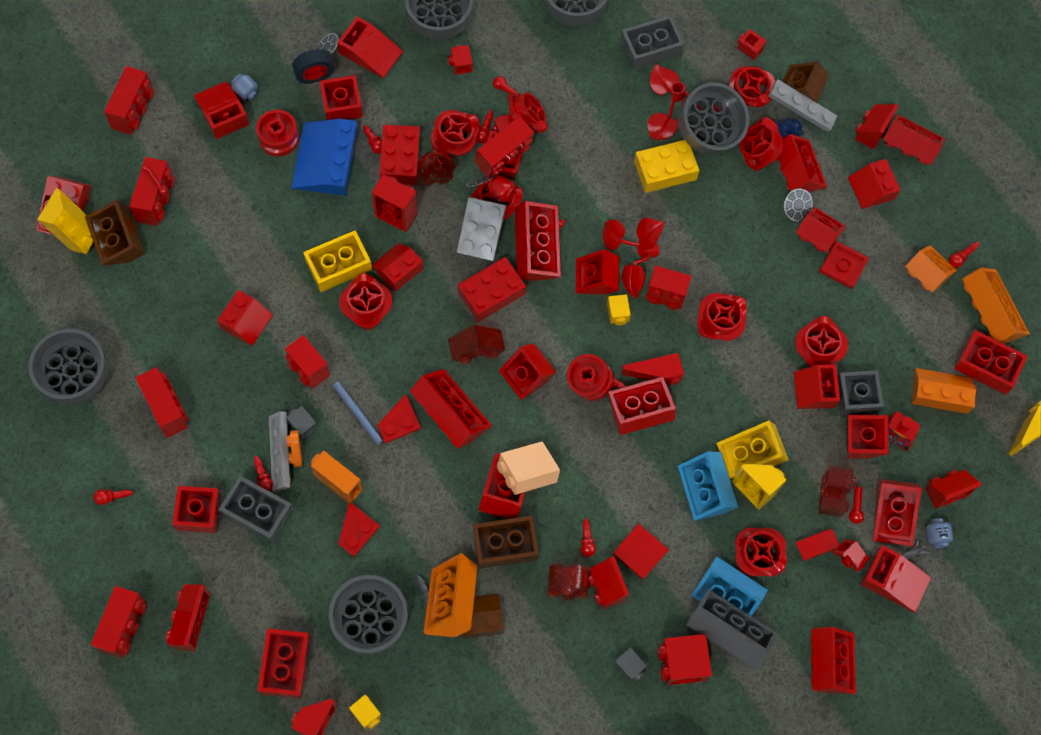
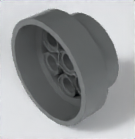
[405,0,473,41]
[543,0,609,27]
[678,82,749,155]
[28,329,108,405]
[329,575,408,656]

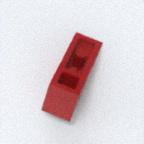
[621,353,684,385]

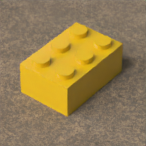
[634,140,699,193]
[303,230,372,293]

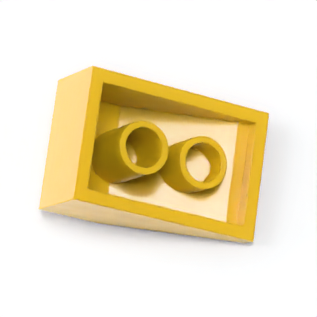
[1009,401,1041,456]
[716,421,789,479]

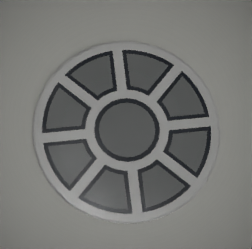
[317,33,338,55]
[466,175,496,187]
[784,188,813,221]

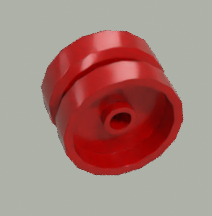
[256,110,299,157]
[567,354,614,401]

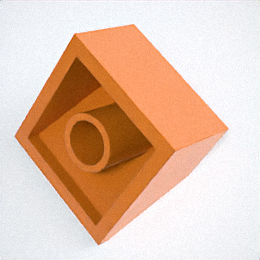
[905,246,957,292]

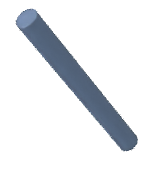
[333,381,384,445]

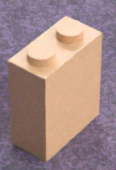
[497,441,560,495]

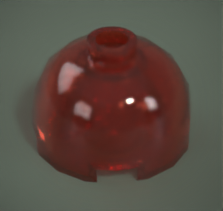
[418,150,456,187]

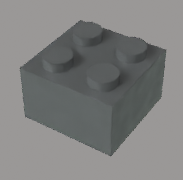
[838,370,884,416]

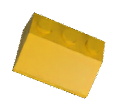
[37,188,94,254]
[732,464,786,510]

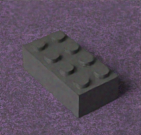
[686,589,778,670]

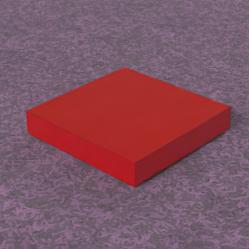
[819,241,869,289]
[613,524,669,580]

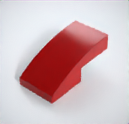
[796,529,839,562]

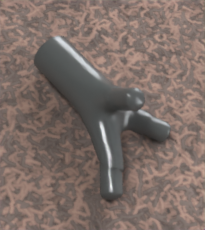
[902,540,932,560]

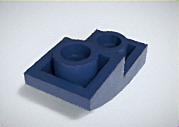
[775,118,804,139]

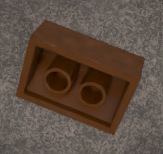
[85,200,145,266]

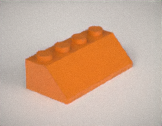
[962,267,1030,344]
[423,553,477,637]

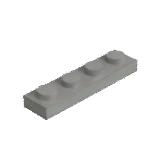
[768,79,837,132]
[269,411,291,492]

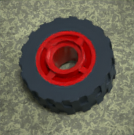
[292,49,334,84]

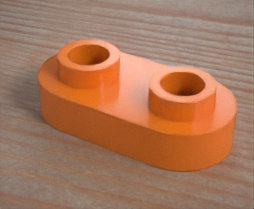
[287,430,302,467]

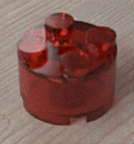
[547,564,589,601]

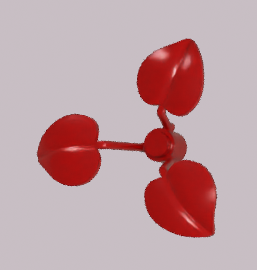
[647,64,718,140]
[602,218,665,298]

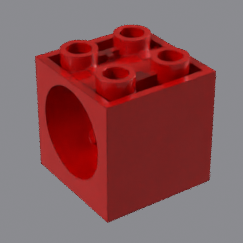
[657,634,712,686]

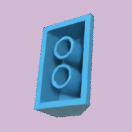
[678,452,738,521]
[691,557,768,616]

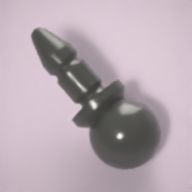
[417,575,429,609]

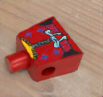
[888,411,921,452]

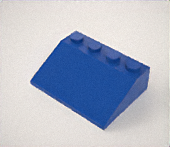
[291,119,358,196]

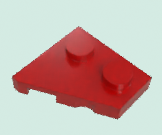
[377,395,421,444]
[338,502,380,557]

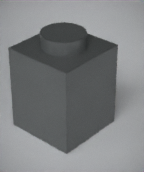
[286,406,318,440]
[614,647,647,682]

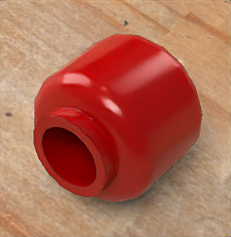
[488,176,516,203]

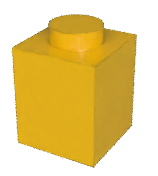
[607,294,631,326]
[349,694,382,730]

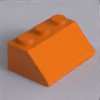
[911,368,976,414]

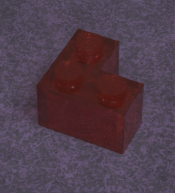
[448,325,505,364]
[818,466,856,517]

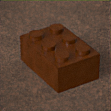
[473,516,539,569]

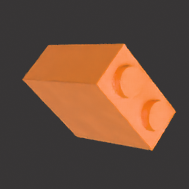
[311,450,363,503]

